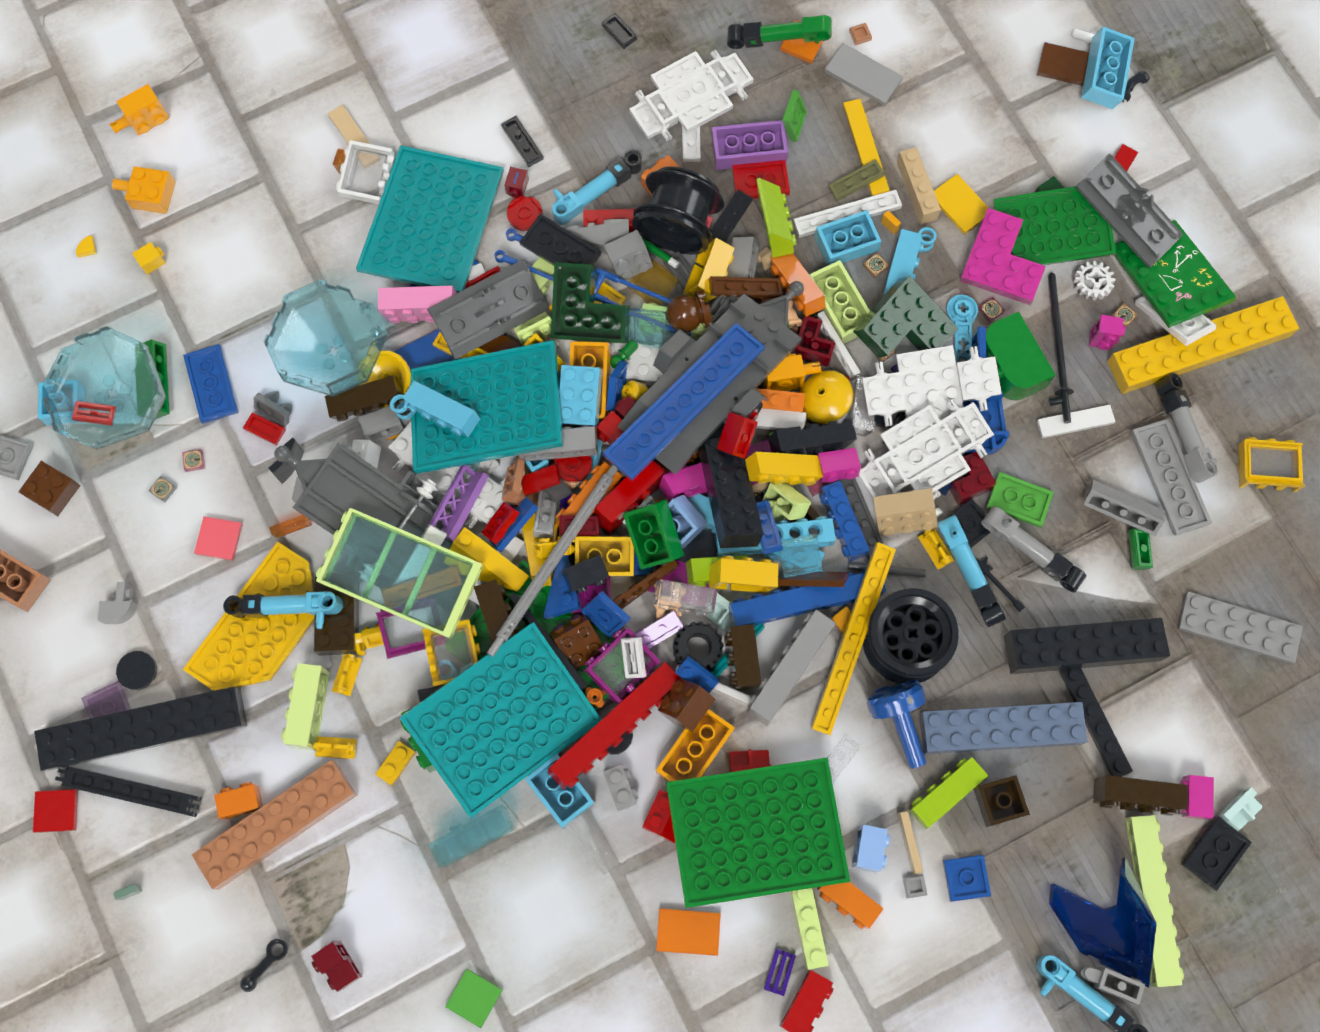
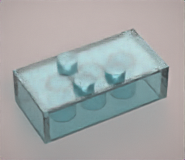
[428,805,516,868]

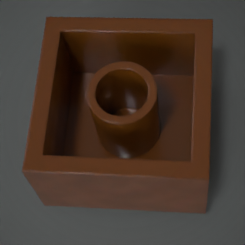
[18,460,81,517]
[658,678,715,732]

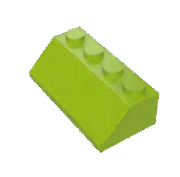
[756,178,797,258]

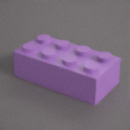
[711,120,788,170]

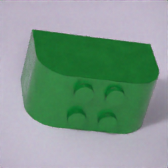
[986,311,1055,401]

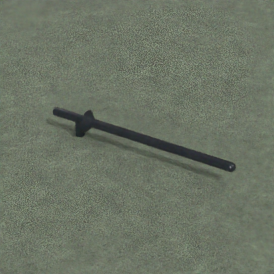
[1048,273,1074,424]

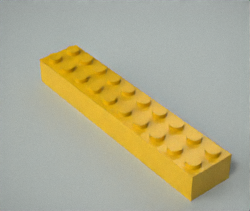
[1107,296,1300,394]

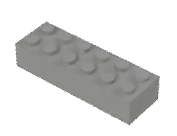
[747,610,836,726]

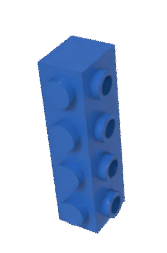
[819,481,870,562]

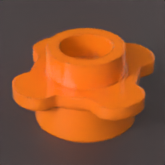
[585,687,605,708]

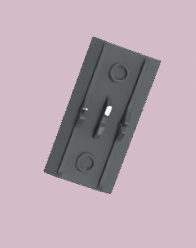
[1075,153,1183,268]
[427,260,549,360]

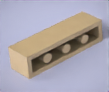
[897,147,941,225]

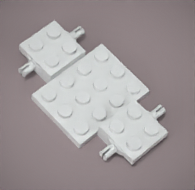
[629,50,753,141]
[862,345,1002,427]
[859,399,994,497]
[388,422,512,529]

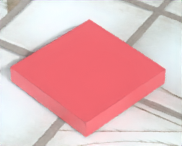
[194,517,243,561]

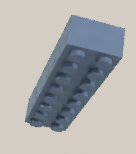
[919,702,1088,755]

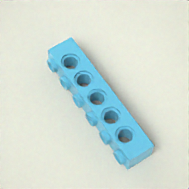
[715,517,836,557]

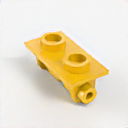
[918,528,954,570]
[533,536,576,559]
[331,654,363,696]
[313,736,357,759]

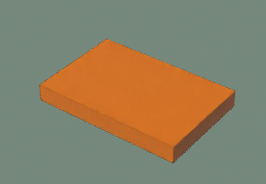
[656,908,721,956]

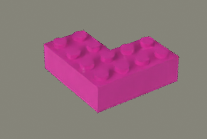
[961,208,1046,306]

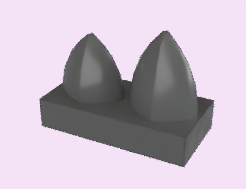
[254,391,292,427]

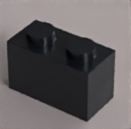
[561,555,609,594]

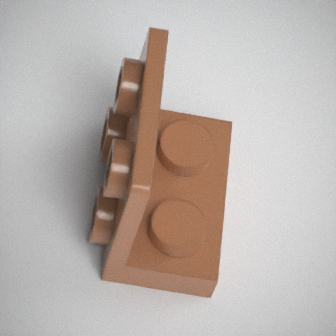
[501,458,539,507]

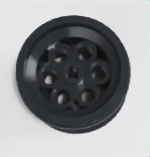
[632,166,724,255]
[863,588,959,683]

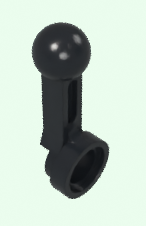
[240,939,288,992]

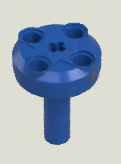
[867,679,927,769]

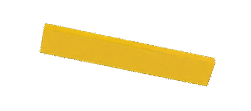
[843,99,890,197]

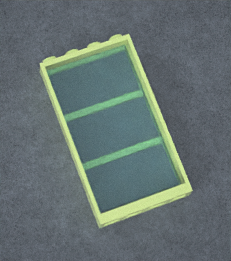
[316,508,484,639]

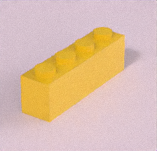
[745,452,823,486]

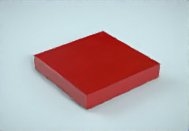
[33,789,78,833]

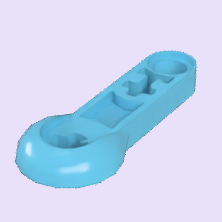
[947,294,978,363]

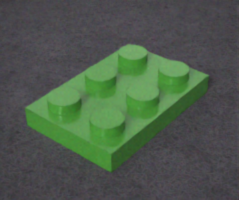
[986,472,1054,528]

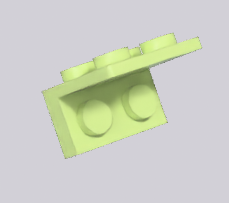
[514,312,552,346]

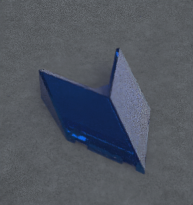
[1049,857,1157,988]

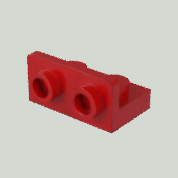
[481,502,520,545]

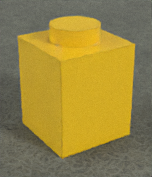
[132,242,166,275]

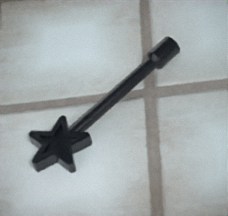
[976,557,1025,612]

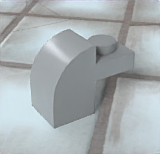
[98,582,137,624]

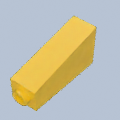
[522,514,558,587]

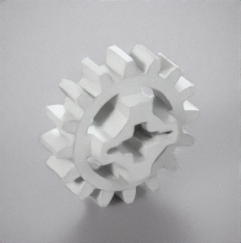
[1073,261,1115,301]

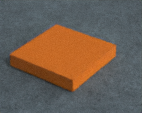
[780,20,823,64]

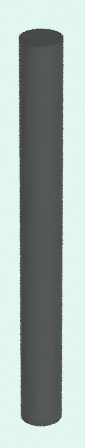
[847,562,926,577]

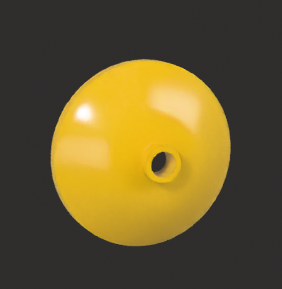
[358,351,411,407]
[799,370,854,424]

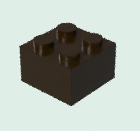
[973,775,1030,827]

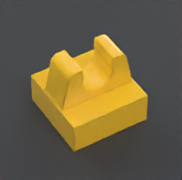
[361,624,384,649]

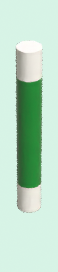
[641,237,680,269]

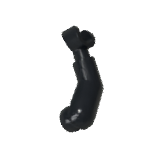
[1122,71,1150,103]

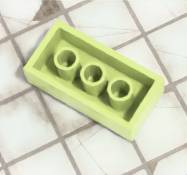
[809,260,870,344]
[281,663,330,751]

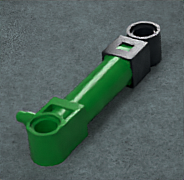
[727,15,832,49]

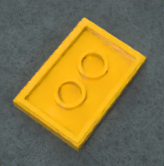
[934,174,989,235]

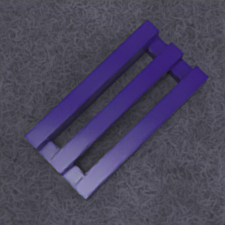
[764,948,796,996]

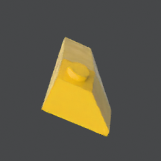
[444,527,529,592]

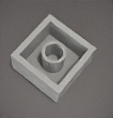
[604,230,653,280]

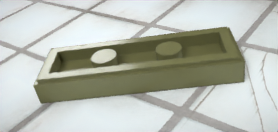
[828,159,885,202]

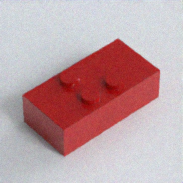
[594,461,665,536]

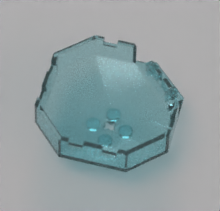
[264,280,388,397]
[43,326,166,450]

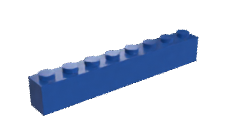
[729,569,886,626]

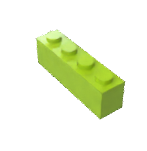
[909,757,988,829]

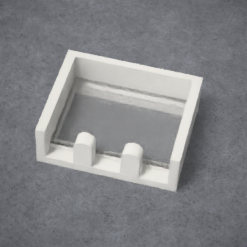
[336,140,396,205]

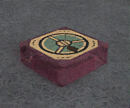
[978,297,1005,323]
[182,449,205,472]

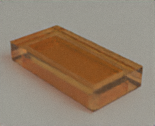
[269,515,312,538]

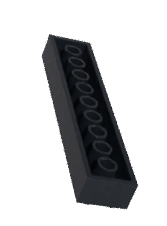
[34,686,247,771]

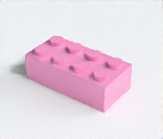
[378,286,457,324]

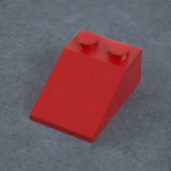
[642,790,675,844]

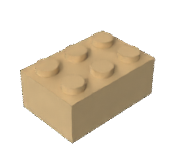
[873,488,938,536]

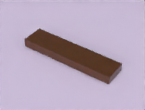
[709,276,783,298]
[778,570,848,587]

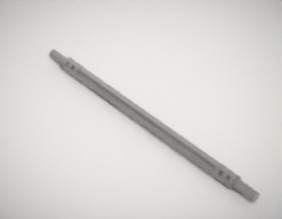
[487,464,618,657]

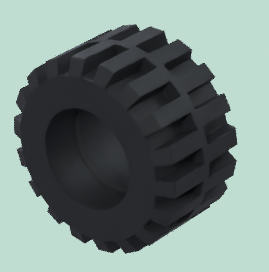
[673,621,724,671]

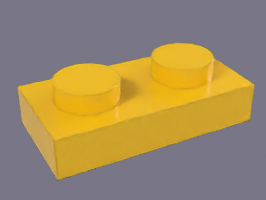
[375,741,416,786]

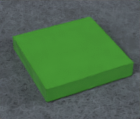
[782,90,807,142]
[445,969,503,1028]

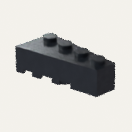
[768,418,857,456]

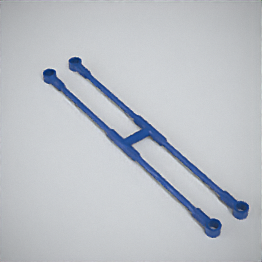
[494,228,691,337]

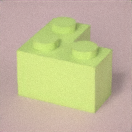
[762,482,811,524]

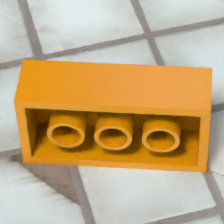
[569,342,611,420]
[656,709,735,782]

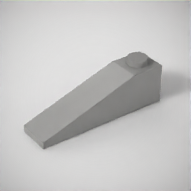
[564,219,629,254]

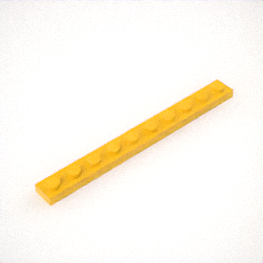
[811,542,896,736]

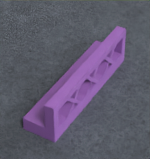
[429,465,489,541]

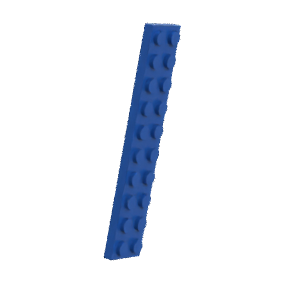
[603,323,765,481]

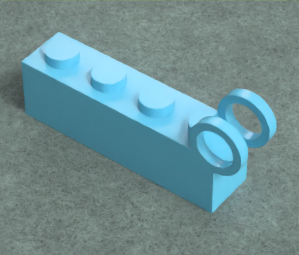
[882,227,936,298]
[390,381,481,437]

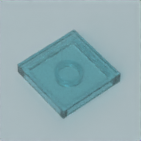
[629,308,668,349]
[779,534,822,578]

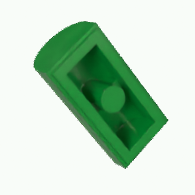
[1128,529,1153,570]

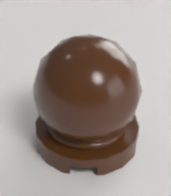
[666,289,712,332]

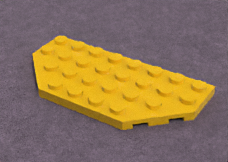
[182,541,315,691]

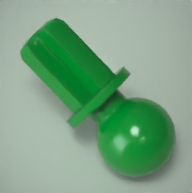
[610,339,639,369]

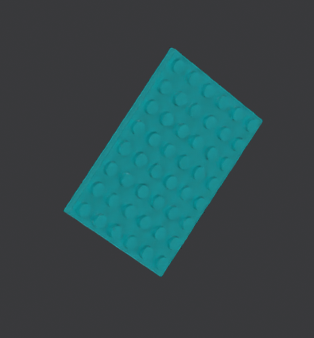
[356,145,504,293]
[410,340,563,474]
[399,622,602,818]

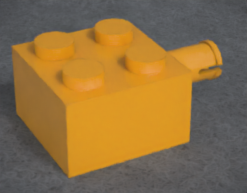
[109,84,170,136]
[112,166,176,214]
[763,354,821,391]

